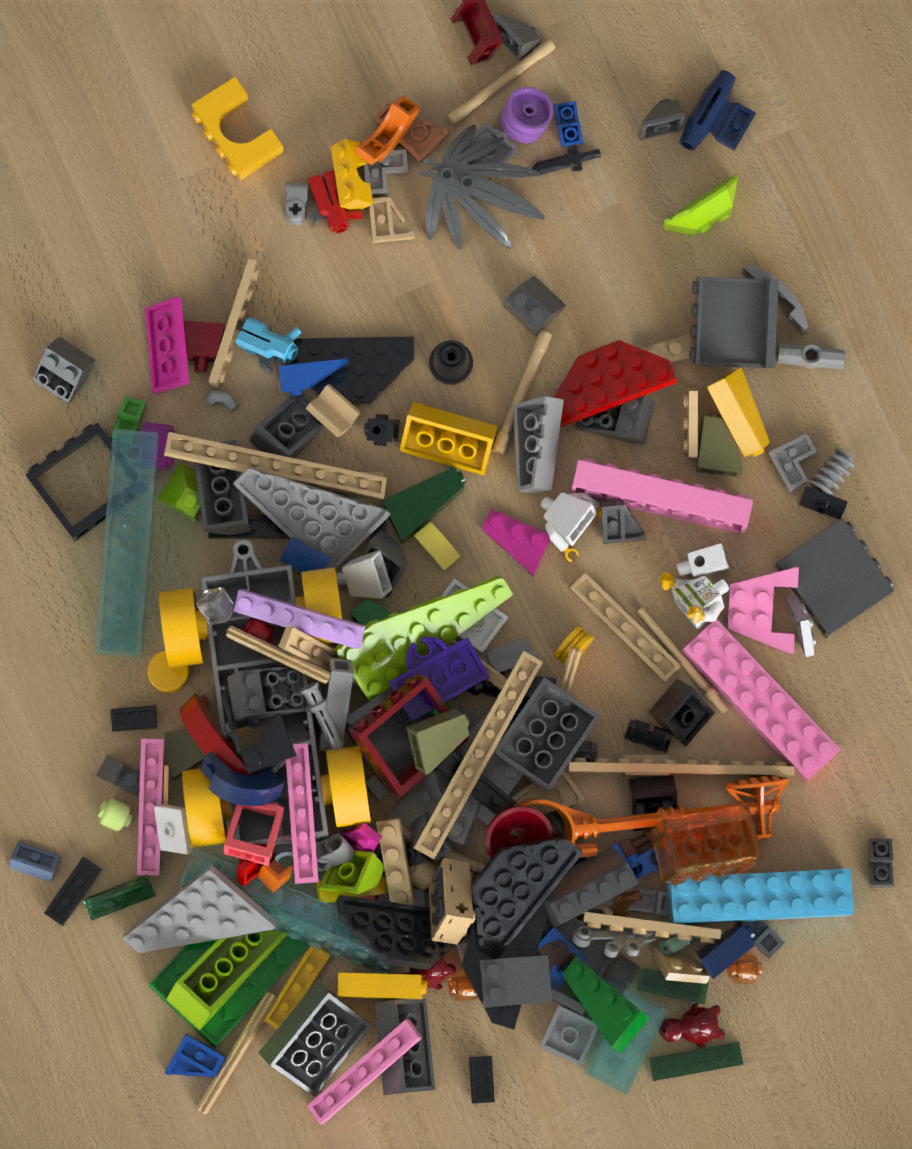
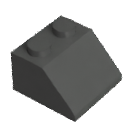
[504,276,566,336]

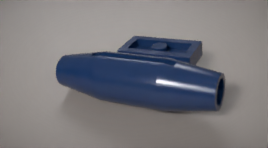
[679,70,756,151]

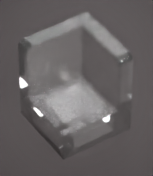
[196,587,235,625]

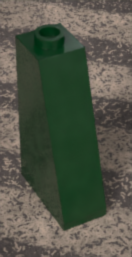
[382,467,466,544]

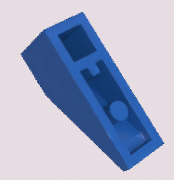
[279,358,349,396]

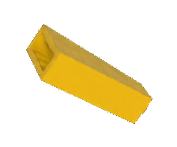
[707,367,770,458]
[337,973,427,999]

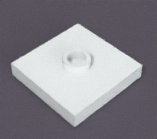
[154,804,194,854]

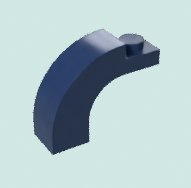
[201,752,285,806]

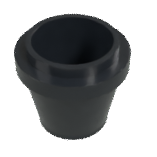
[429,340,473,385]

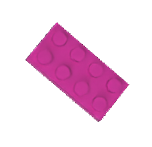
[145,297,189,394]

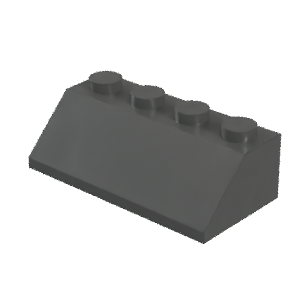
[194,440,251,535]
[542,846,639,928]
[374,998,435,1095]

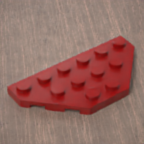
[554,340,677,428]

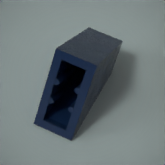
[696,922,756,979]

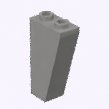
[315,658,354,752]

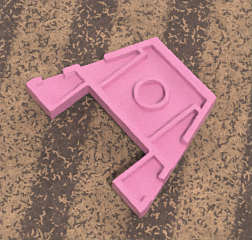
[728,566,799,654]

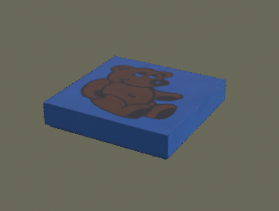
[536,926,586,991]

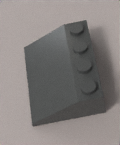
[493,677,600,792]
[258,981,372,1097]

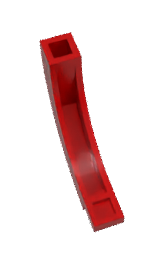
[179,693,257,775]

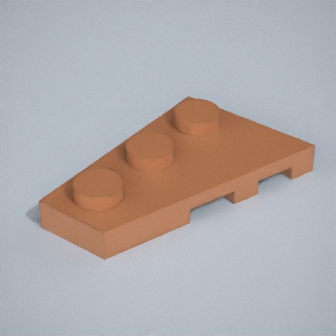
[373,103,450,164]

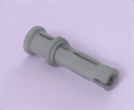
[299,682,345,750]

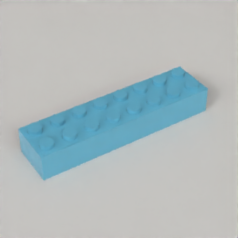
[666,868,854,925]

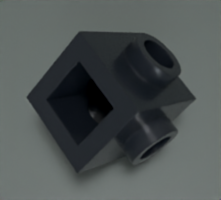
[364,414,400,446]

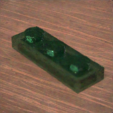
[83,874,155,921]
[637,968,709,1005]

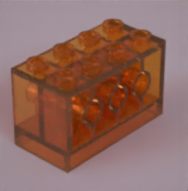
[650,804,762,886]

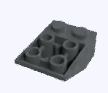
[575,395,655,444]
[227,667,308,722]

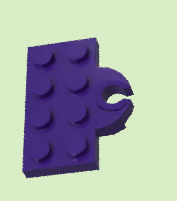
[388,637,490,721]

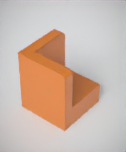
[257,860,294,893]

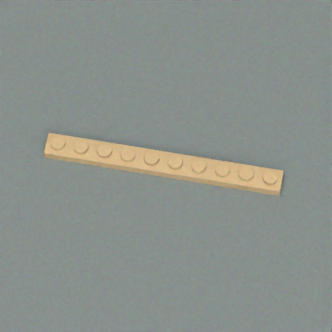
[164,432,387,501]
[414,651,543,859]
[567,758,794,776]

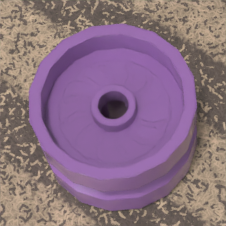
[500,86,553,143]

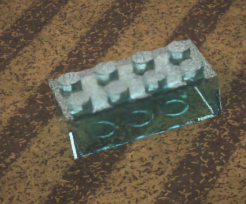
[584,990,667,1094]

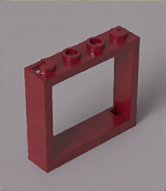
[349,673,469,797]

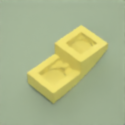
[413,521,461,571]

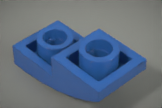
[554,101,583,147]

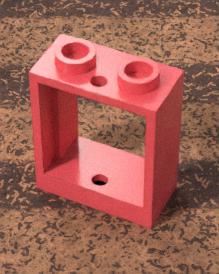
[224,802,284,866]

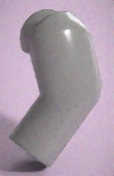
[206,389,239,412]

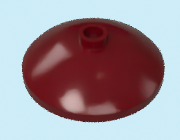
[485,805,554,859]

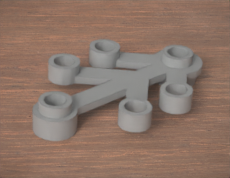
[572,908,657,957]

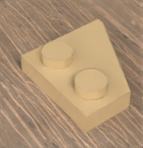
[369,197,415,243]
[652,947,710,984]

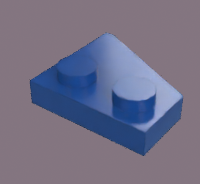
[165,1034,226,1077]

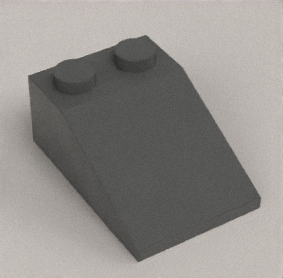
[249,395,325,458]
[479,955,552,1008]

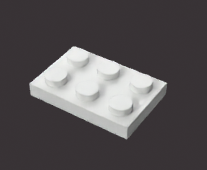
[441,578,508,654]

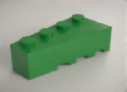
[562,957,650,1054]

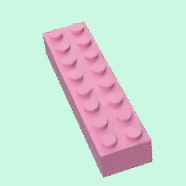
[571,458,753,534]
[682,619,841,783]

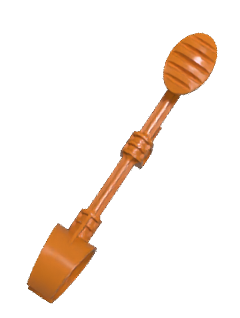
[514,775,789,858]

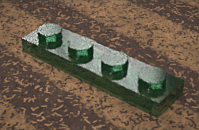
[649,1042,743,1081]

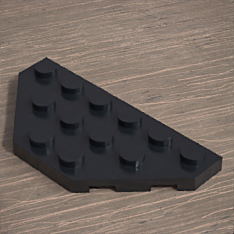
[283,337,414,404]
[472,837,583,959]
[336,895,470,970]
[461,904,548,1030]

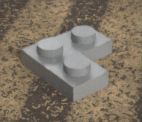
[364,149,408,196]
[767,433,817,493]
[787,595,816,657]

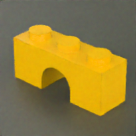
[330,138,374,211]

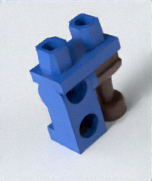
[612,827,671,879]

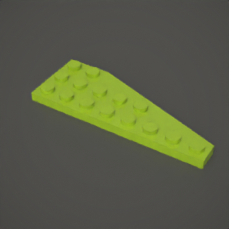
[334,575,513,701]

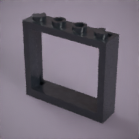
[26,423,147,542]

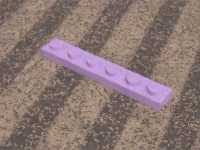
[234,589,365,649]

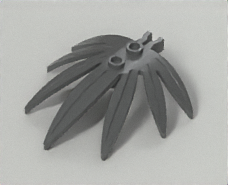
[420,124,545,249]

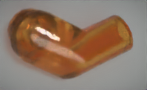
[613,889,642,917]

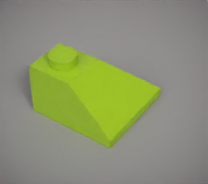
[158,462,201,522]
[319,850,384,894]

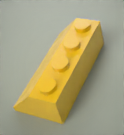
[399,402,498,476]

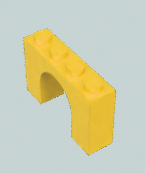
[191,77,284,180]

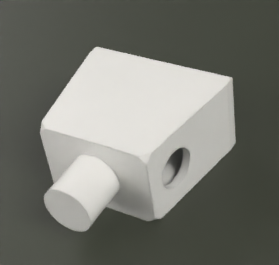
[676,543,730,579]
[336,550,392,598]

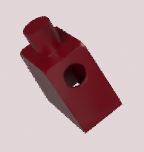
[184,321,226,373]

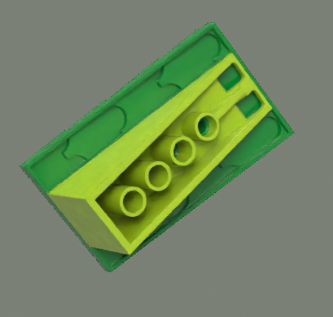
[148,878,317,1049]

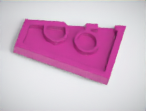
[482,509,550,577]
[333,823,382,852]

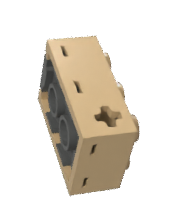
[429,858,476,945]

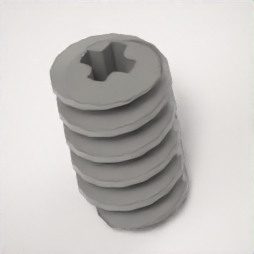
[809,447,855,496]

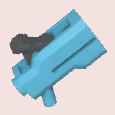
[235,317,302,374]

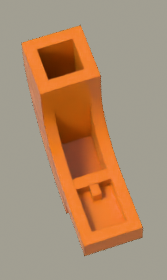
[354,95,421,165]

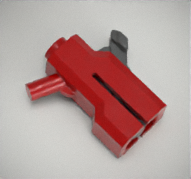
[308,170,363,233]

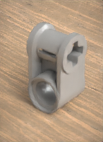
[285,182,308,226]
[316,834,354,872]

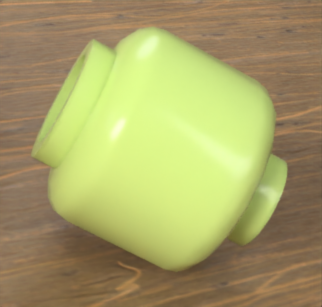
[97,798,133,831]

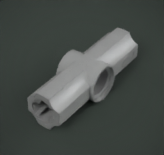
[777,344,845,370]

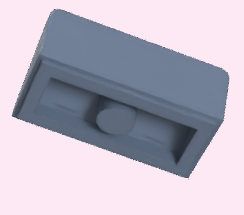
[9,842,61,882]

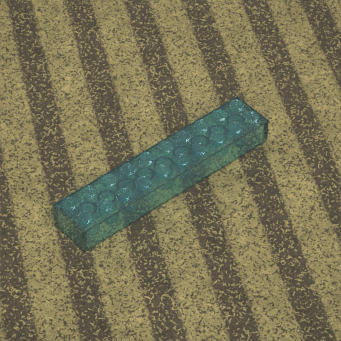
[95,429,160,657]
[177,847,394,974]

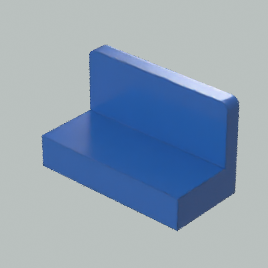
[279,537,330,572]

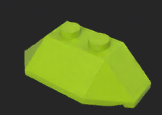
[662,174,738,236]

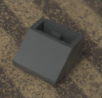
[33,337,95,404]

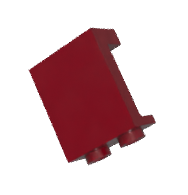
[451,0,504,65]

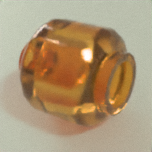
[727,954,762,984]
[448,971,478,1001]

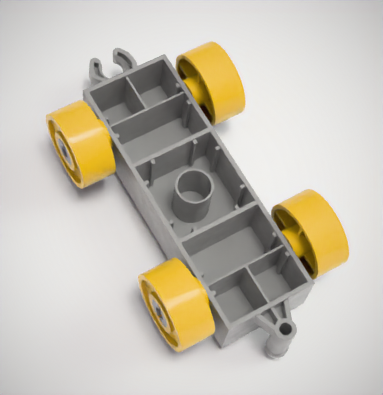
[159,540,371,884]

